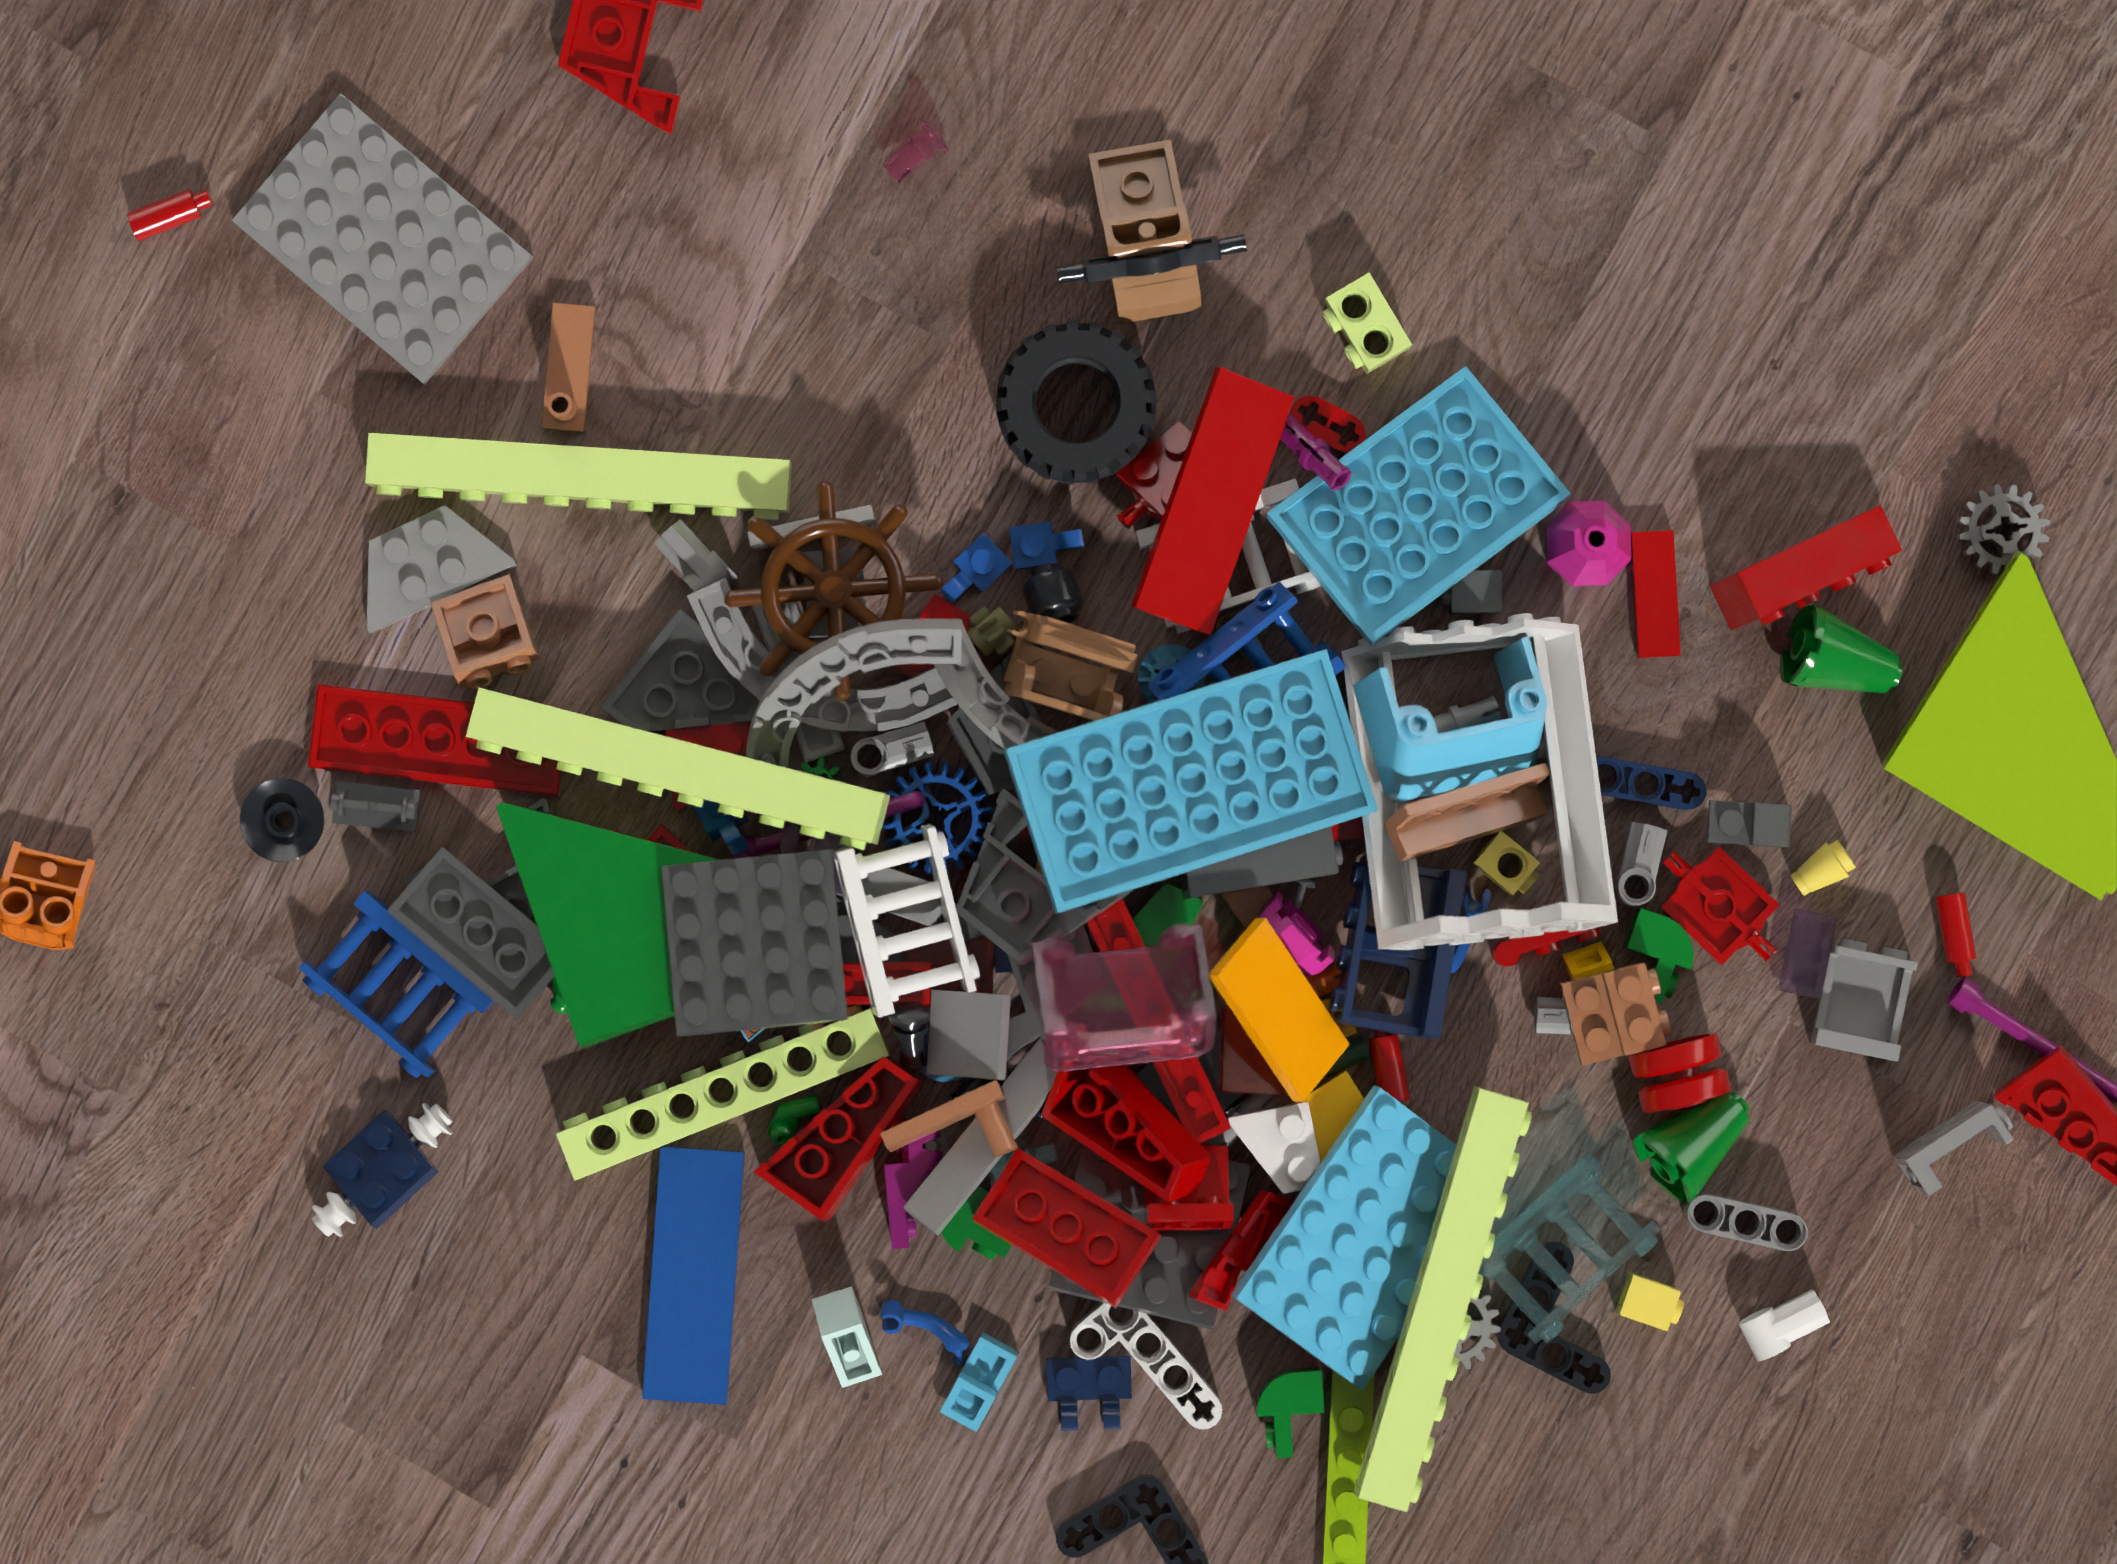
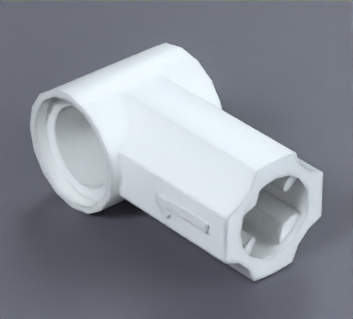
[1738,1289,1830,1362]

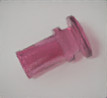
[883,120,950,184]

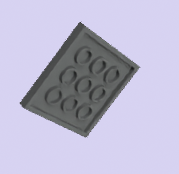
[662,849,848,1037]
[1048,1145,1251,1330]

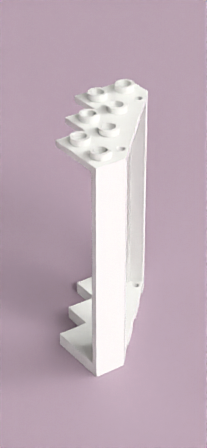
[1342,613,1618,950]

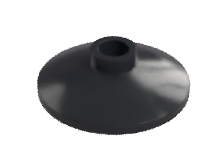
[240,778,325,862]

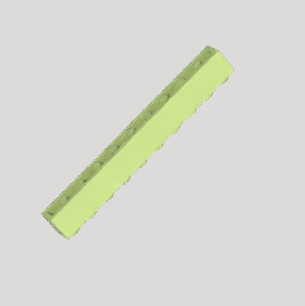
[365,433,792,520]
[466,688,890,850]
[1353,1086,1532,1512]

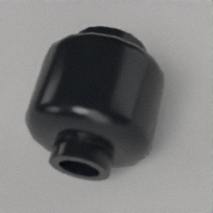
[1023,563,1084,624]

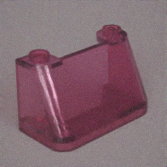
[1032,924,1216,1071]

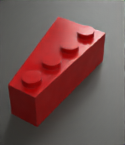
[1709,505,1902,631]
[1041,1035,1211,1202]
[754,1057,925,1221]

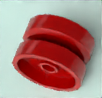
[1627,1032,1732,1113]

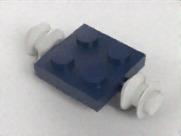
[312,1103,453,1237]

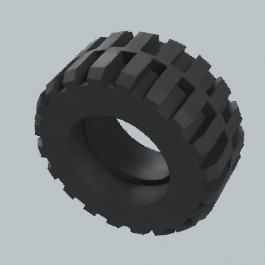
[996,320,1157,485]

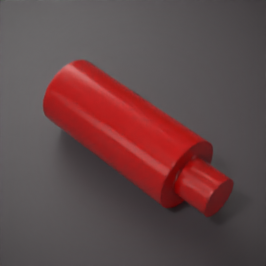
[127,189,214,242]
[1935,892,1977,978]
[1368,1030,1411,1102]

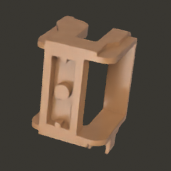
[1003,610,1138,722]

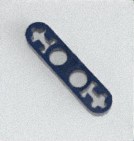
[1544,755,1707,810]

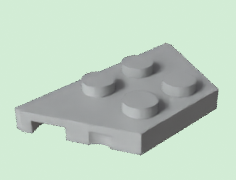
[367,505,517,634]

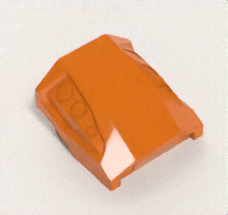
[0,841,96,950]

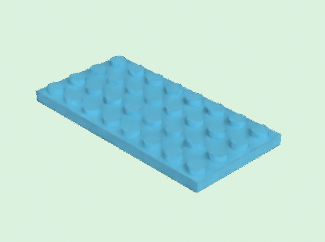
[1004,649,1378,914]

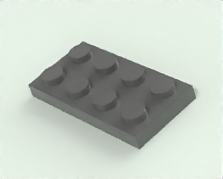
[387,847,555,1021]

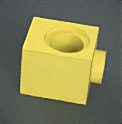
[1471,831,1540,895]
[1615,1272,1684,1332]

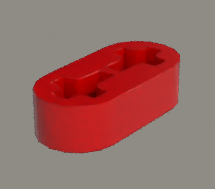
[1290,395,1366,454]

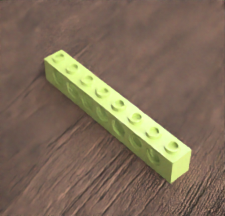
[556,1005,890,1181]

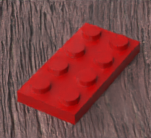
[972,1148,1161,1308]

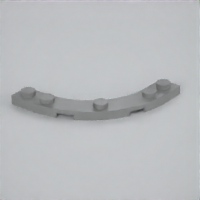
[687,577,957,732]
[746,619,963,768]
[934,623,1059,749]

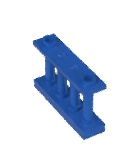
[1147,581,1346,701]
[298,891,494,1078]

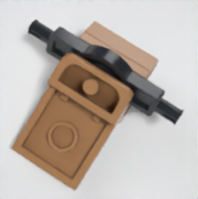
[1056,140,1247,324]

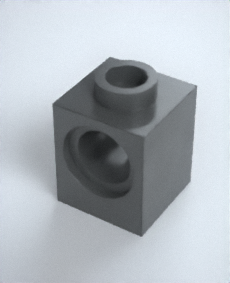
[1441,570,1503,615]

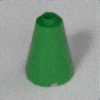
[1779,605,1903,693]
[1632,1092,1750,1203]

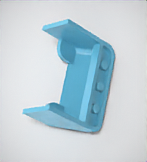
[1353,636,1547,803]

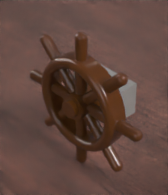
[724,481,944,700]

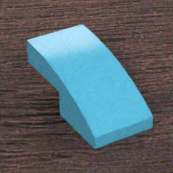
[940,1332,1019,1432]

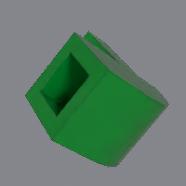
[1623,908,1694,1004]
[941,1184,1012,1260]
[1255,1367,1324,1458]

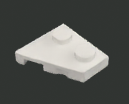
[1228,1101,1320,1194]

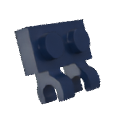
[1046,1355,1132,1431]

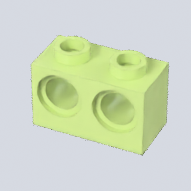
[1322,273,1412,374]

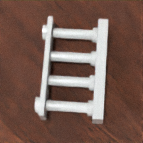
[1135,478,1321,634]
[832,824,980,1017]

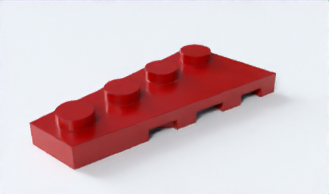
[1994,1044,2117,1186]

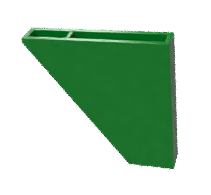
[496,803,719,1048]

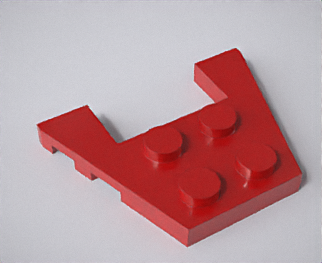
[558,0,704,135]
[1188,1190,1294,1339]

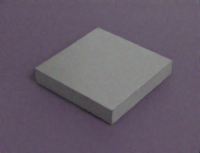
[926,990,1011,1080]

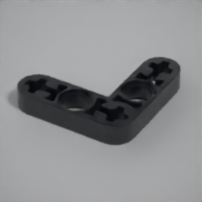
[1496,1241,1611,1394]
[1056,1474,1209,1564]

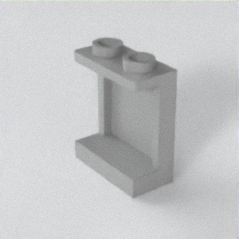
[1809,938,1918,1062]
[1892,1101,2014,1196]

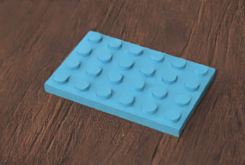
[1266,366,1571,647]
[1231,1085,1456,1390]

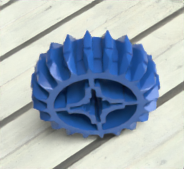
[882,762,993,875]

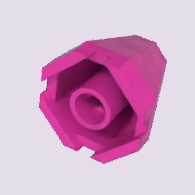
[1545,501,1631,587]
[1257,891,1335,978]

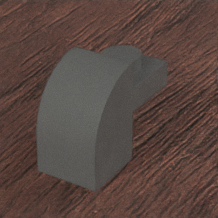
[1706,800,1792,848]

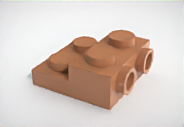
[430,574,540,689]
[1560,962,1671,1066]

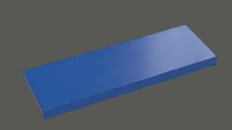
[642,1146,745,1405]

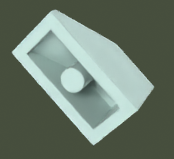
[812,1286,882,1388]

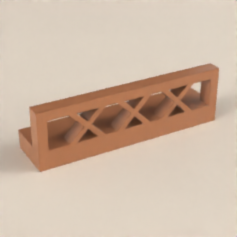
[1384,763,1550,862]

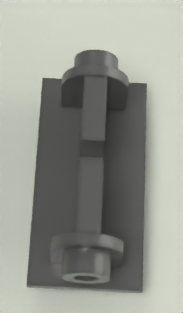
[330,781,420,832]

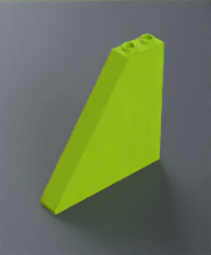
[1881,550,2117,900]

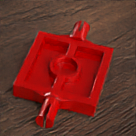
[1116,422,1192,529]
[1660,846,1780,965]

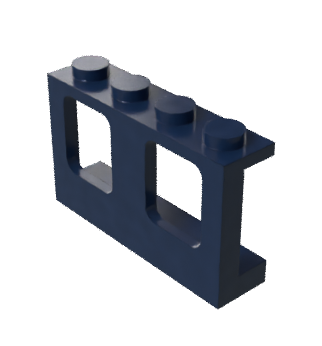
[1329,854,1467,1040]

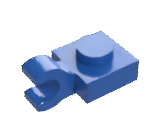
[1009,521,1085,570]
[940,533,1013,604]
[693,799,750,857]

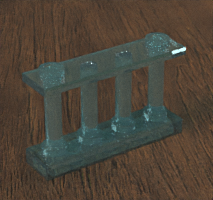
[1478,1152,1660,1344]

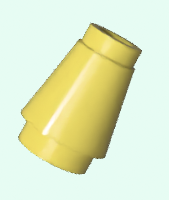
[1790,839,1856,896]

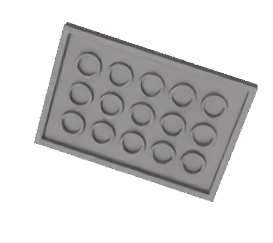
[232,93,534,385]

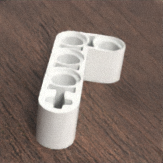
[1070,1302,1222,1430]

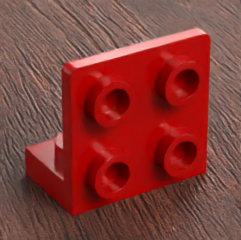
[1144,1145,1234,1230]

